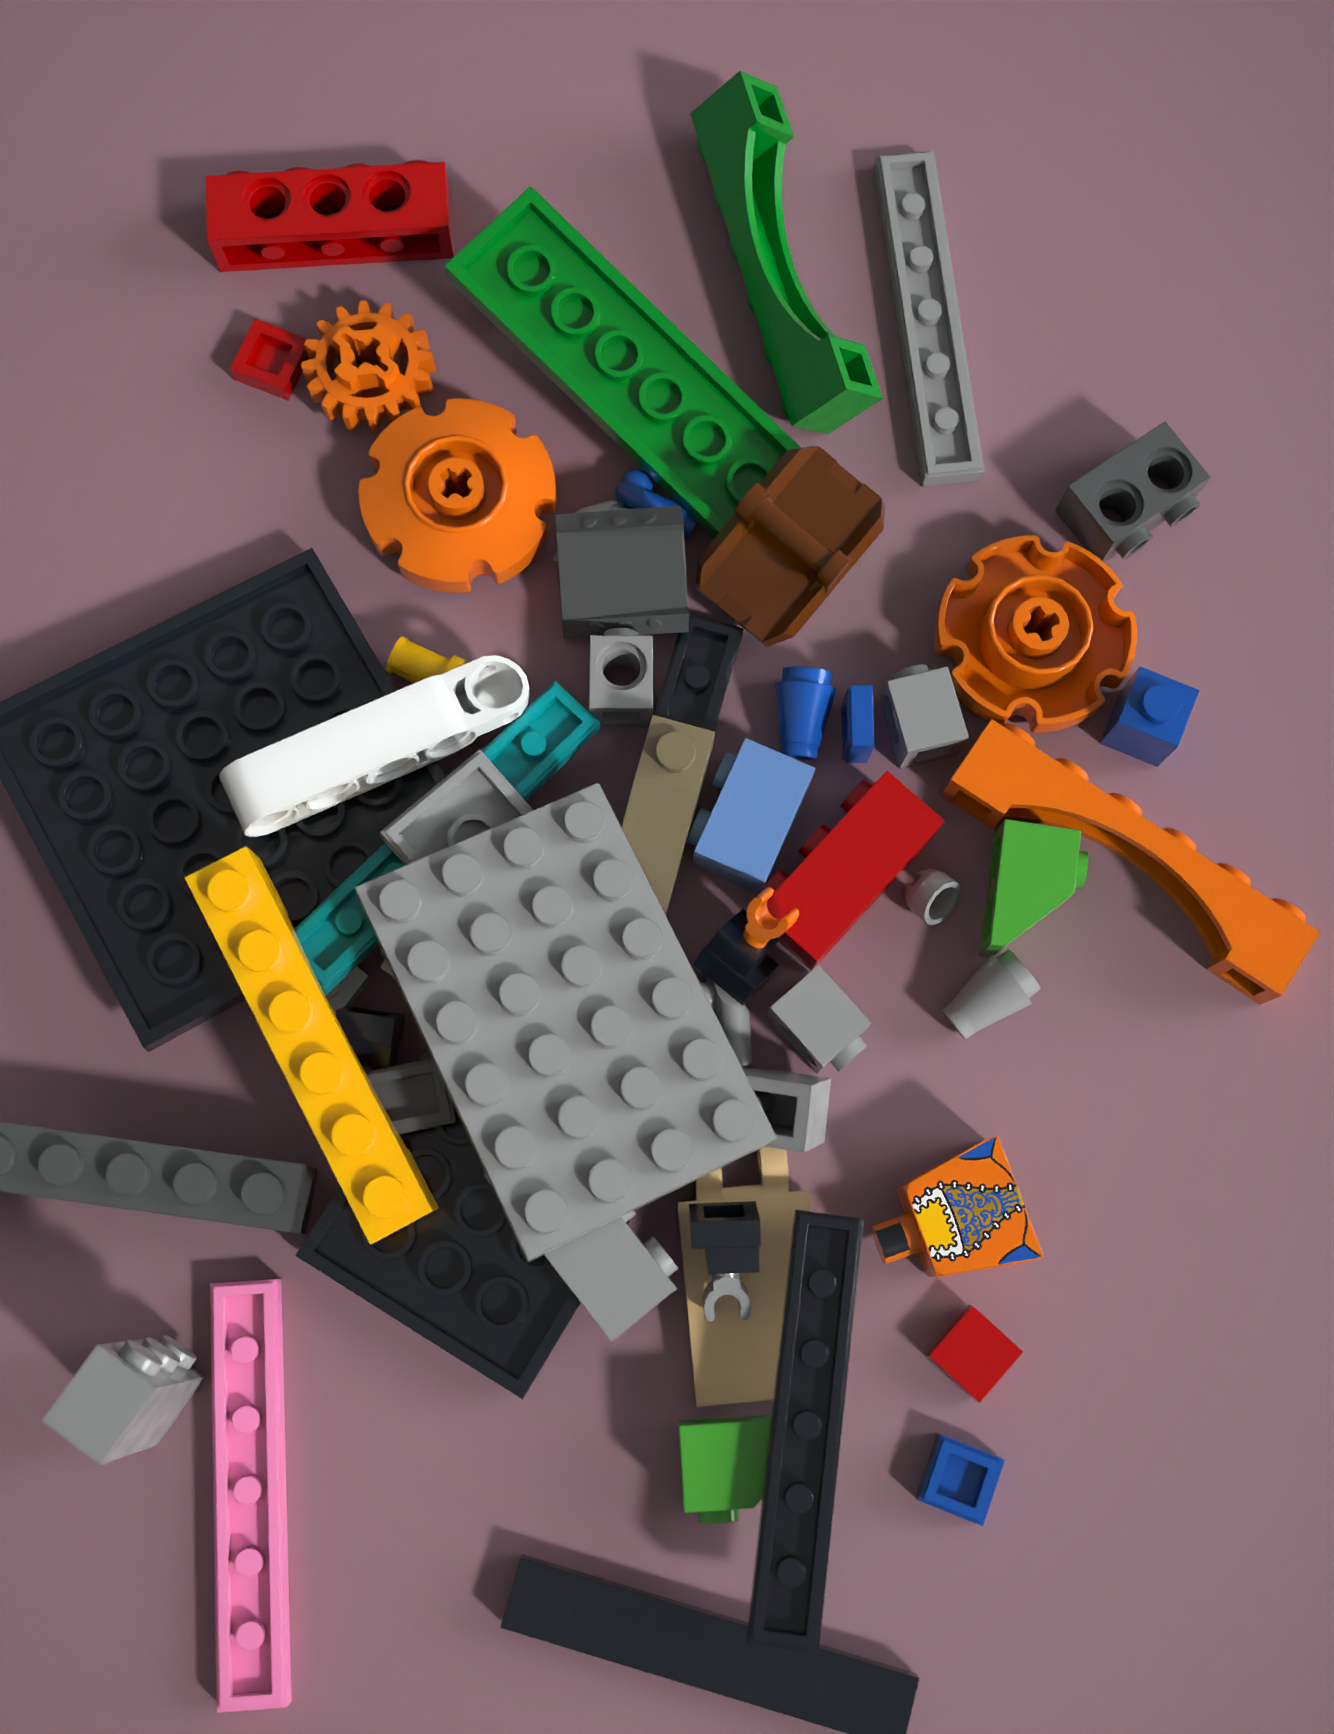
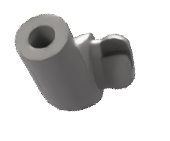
[699,977,752,1066]

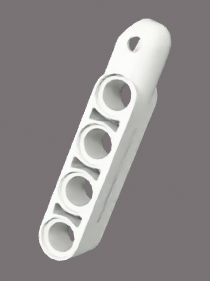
[219,655,530,837]

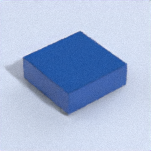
[841,685,875,763]
[915,1433,1005,1526]

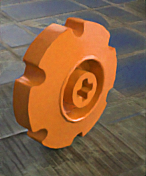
[358,398,557,593]
[934,535,1137,733]

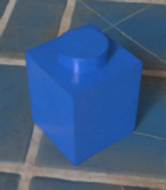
[1100,666,1200,767]

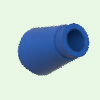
[775,666,837,760]

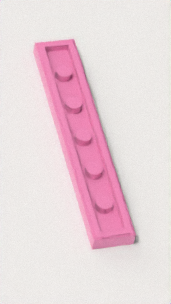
[210,1279,291,1713]

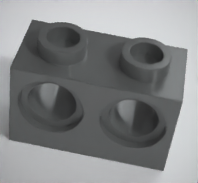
[1055,421,1211,562]

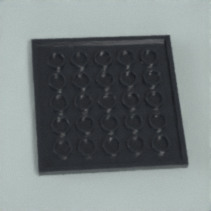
[0,548,447,1052]

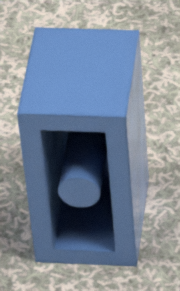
[687,738,816,894]

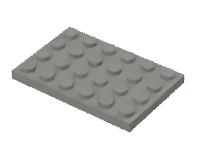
[355,783,777,1263]

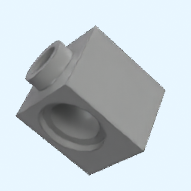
[589,628,653,727]
[879,665,969,769]
[766,965,872,1073]

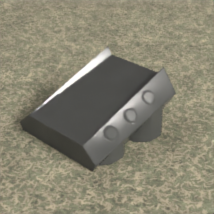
[555,506,689,639]

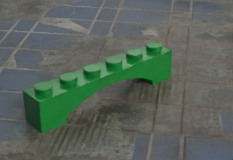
[690,71,883,434]

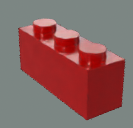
[757,771,945,971]

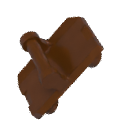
[695,446,885,647]

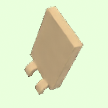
[677,1146,811,1407]

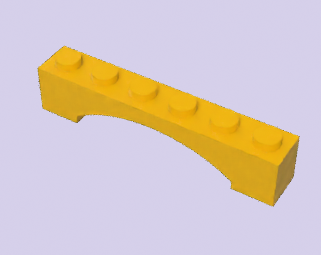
[185,847,439,1245]

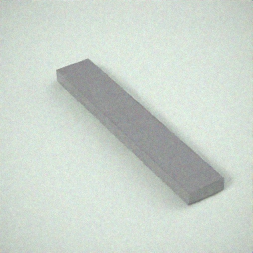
[874,150,985,487]

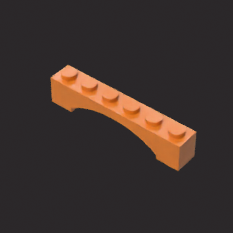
[941,719,1321,1005]

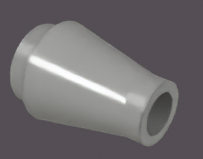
[941,949,1041,1040]

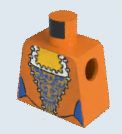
[871,1135,1044,1277]

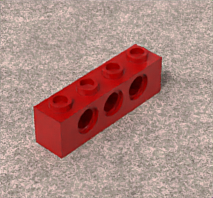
[205,160,454,272]

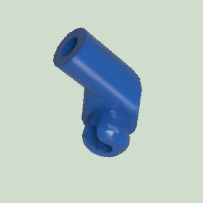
[615,468,697,540]

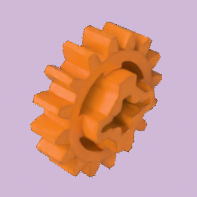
[301,300,436,433]

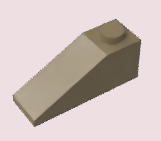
[622,715,715,915]

